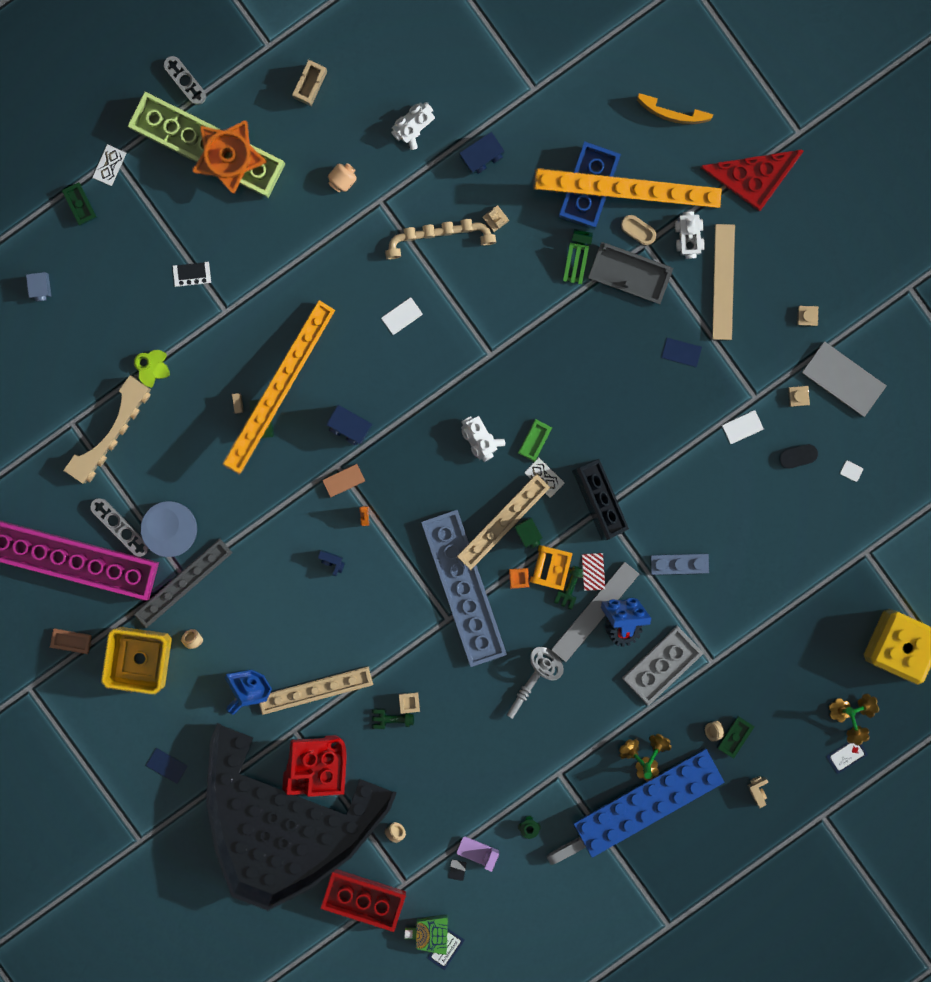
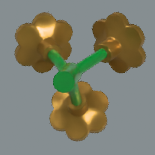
[829,694,879,746]
[619,734,672,781]

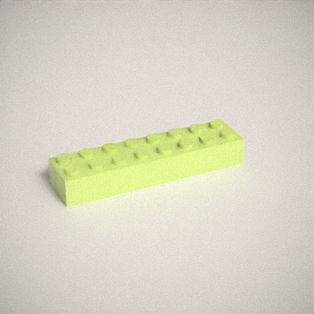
[128,92,285,198]

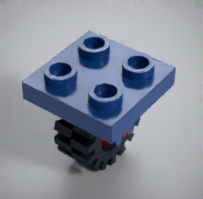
[601,598,651,647]

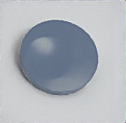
[141,501,197,557]

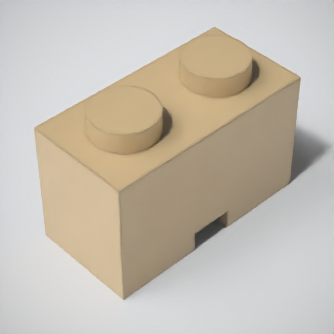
[293,60,327,106]

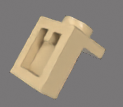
[747,776,768,808]

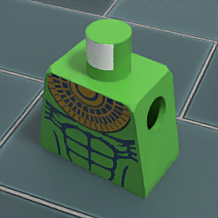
[405,915,448,955]

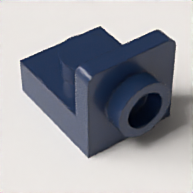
[318,550,345,576]

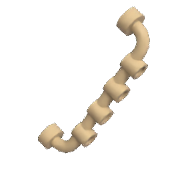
[385,219,496,260]

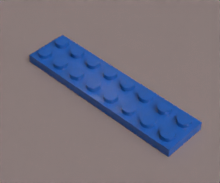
[573,749,725,858]

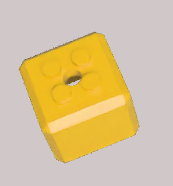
[864,609,931,685]
[102,627,172,694]

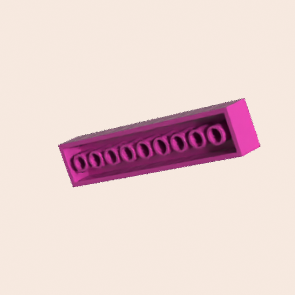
[0,520,159,601]

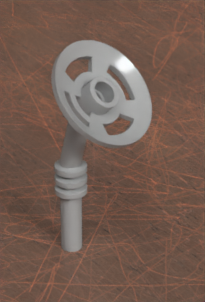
[506,647,564,719]

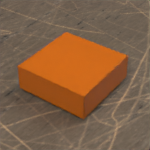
[509,568,529,589]

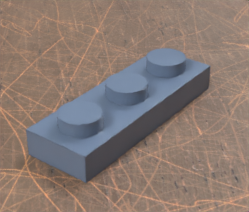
[651,554,709,575]

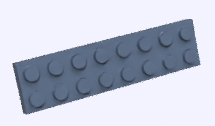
[421,510,507,667]

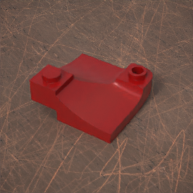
[282,735,346,797]

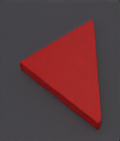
[700,149,804,212]

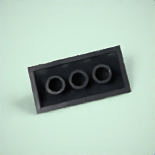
[572,459,629,541]

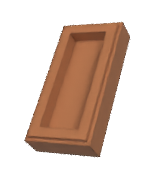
[322,464,365,497]
[50,628,92,654]

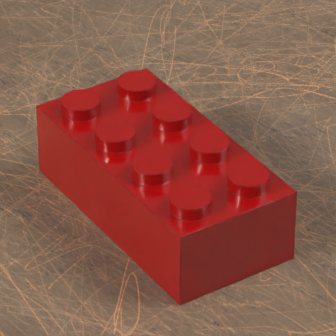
[321,869,406,932]

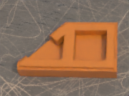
[360,506,369,526]

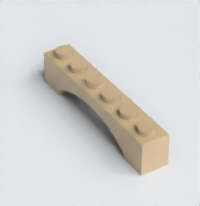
[64,376,151,484]

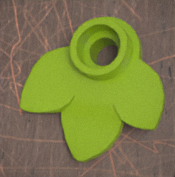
[134,350,170,388]

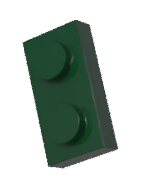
[62,182,97,226]
[717,716,754,759]

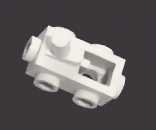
[391,102,435,150]
[675,212,704,259]
[461,416,505,462]

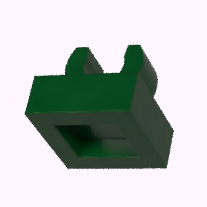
[572,229,593,252]

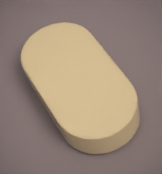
[621,215,656,246]

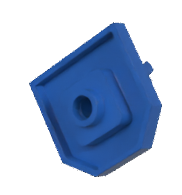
[225,670,272,715]

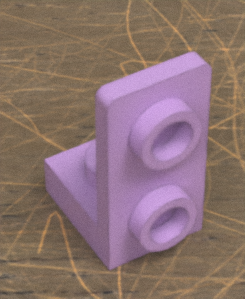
[457,836,499,872]

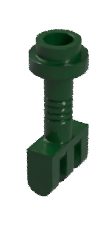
[554,566,584,610]
[372,709,414,729]

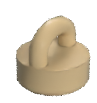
[181,629,203,649]
[705,721,724,741]
[385,822,406,843]

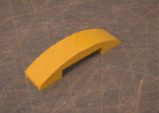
[637,93,713,124]

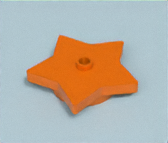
[193,120,266,194]

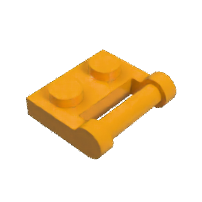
[530,545,573,590]

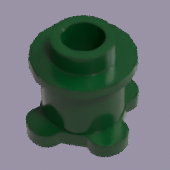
[518,816,541,839]

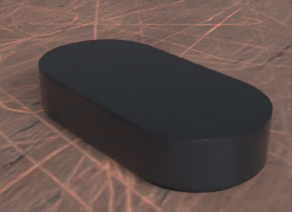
[780,444,818,469]

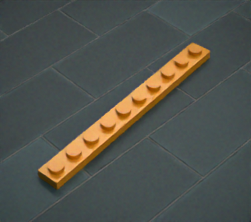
[534,169,722,208]
[222,300,335,474]

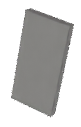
[802,341,886,417]
[622,626,704,706]

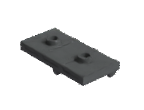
[588,242,673,305]

